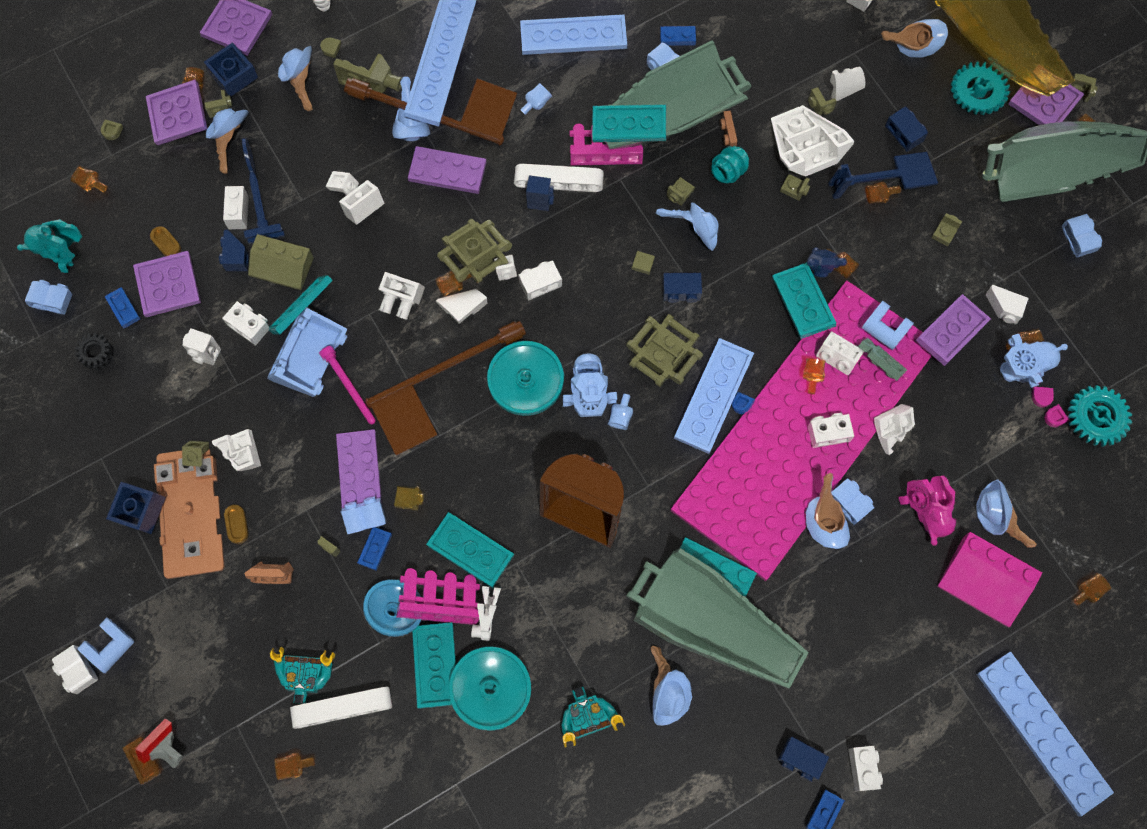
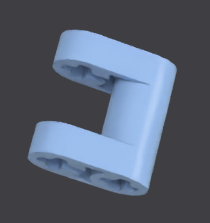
[862,301,914,351]
[77,617,134,673]

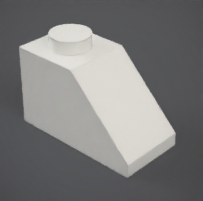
[986,285,1028,324]

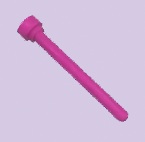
[319,345,376,424]

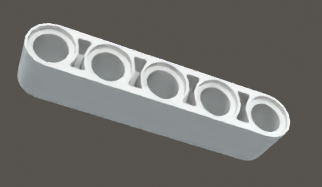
[514,164,604,192]
[290,687,392,729]

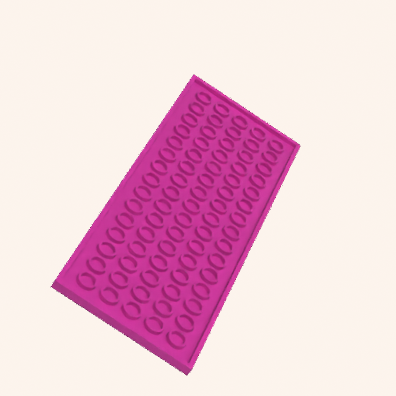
[670,281,932,581]

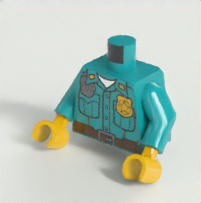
[270,647,335,704]
[561,687,625,747]

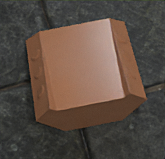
[244,562,294,584]

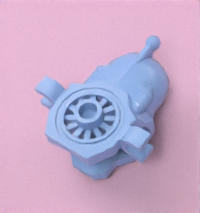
[1000,334,1068,388]
[563,353,617,417]

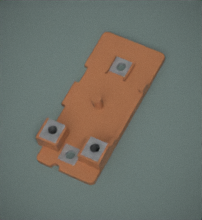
[154,449,224,579]

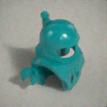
[17,219,82,273]

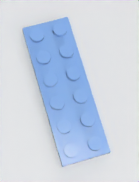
[520,15,627,55]
[674,338,754,454]

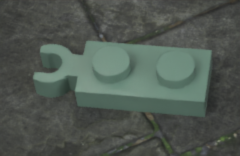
[859,338,907,381]

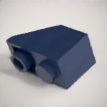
[219,230,249,271]

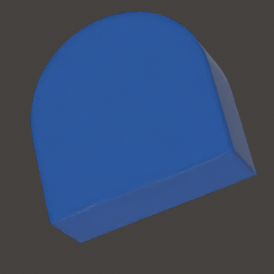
[732,392,755,414]

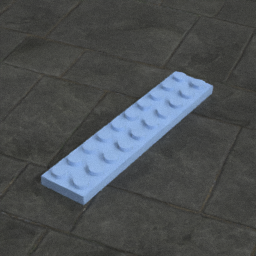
[404,0,477,127]

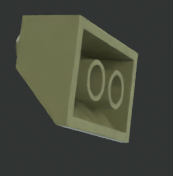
[248,234,314,290]

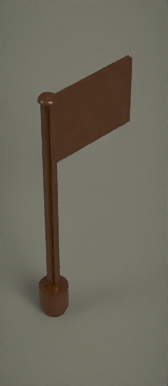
[344,78,517,146]
[365,321,526,456]

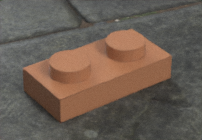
[719,111,737,147]

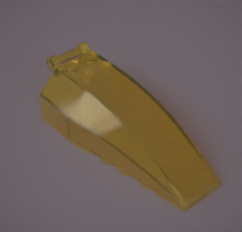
[935,0,1075,97]

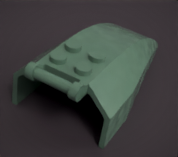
[627,549,809,688]

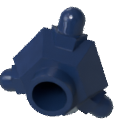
[807,247,847,277]

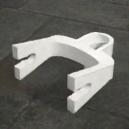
[471,586,501,641]

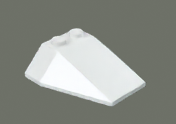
[771,105,854,176]

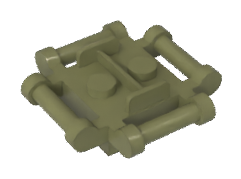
[437,219,512,283]
[626,314,703,387]

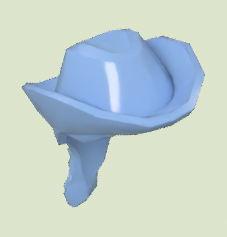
[392,77,430,141]
[656,203,718,251]

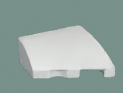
[830,67,865,101]
[436,289,487,324]
[874,404,915,455]
[212,429,261,471]

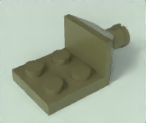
[333,54,402,93]

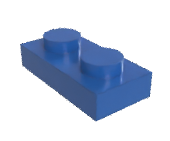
[660,26,696,46]
[105,287,140,328]
[357,527,392,571]
[806,790,845,829]

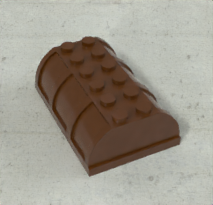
[540,454,624,548]

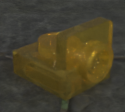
[394,487,424,510]

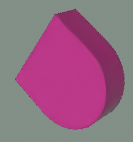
[1032,387,1054,407]
[1044,404,1069,427]

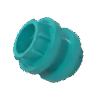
[712,146,749,183]

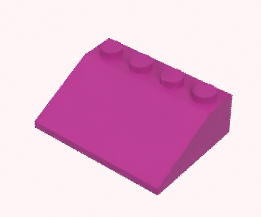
[937,532,1042,628]

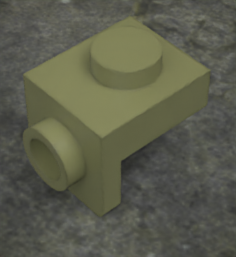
[1069,73,1097,102]
[808,87,837,115]
[205,90,233,118]

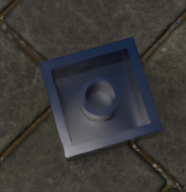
[204,42,258,96]
[106,482,166,534]

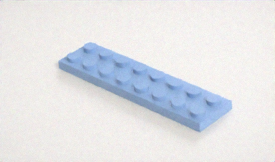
[976,652,1114,816]

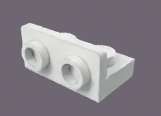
[816,331,864,375]

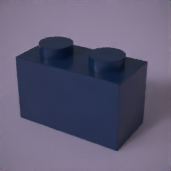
[885,106,928,152]
[526,175,554,211]
[663,273,702,303]
[778,737,829,782]

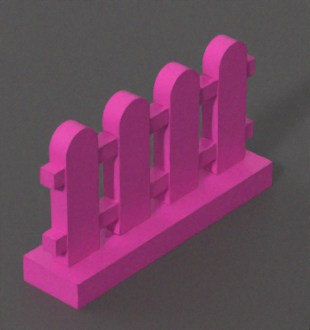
[570,124,643,165]
[396,568,480,625]

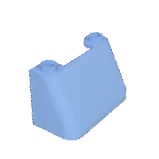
[267,308,347,397]

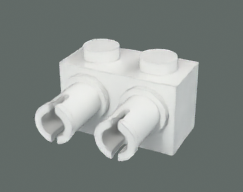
[379,272,425,320]

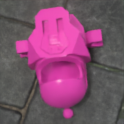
[898,476,956,546]

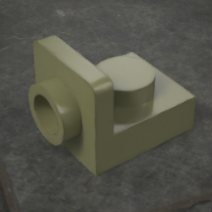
[780,174,811,201]
[667,177,695,205]
[932,213,962,246]
[182,441,209,467]

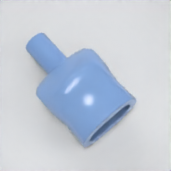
[520,83,552,115]
[608,394,633,430]

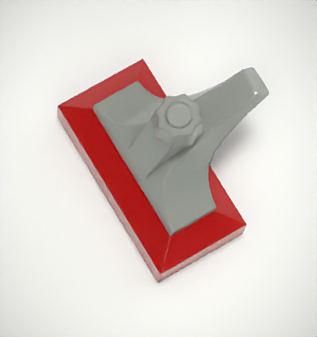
[136,719,183,768]

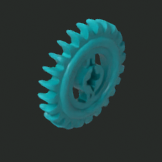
[951,61,1010,115]
[1067,385,1132,447]

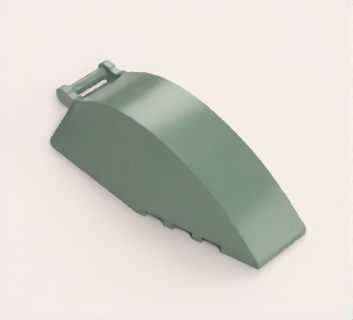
[606,40,751,149]
[982,121,1147,202]

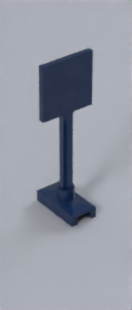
[828,152,938,199]

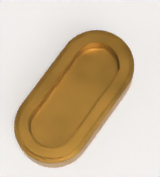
[150,227,181,257]
[224,505,249,544]

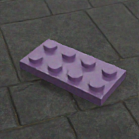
[408,146,486,194]
[916,294,991,366]
[336,429,382,508]

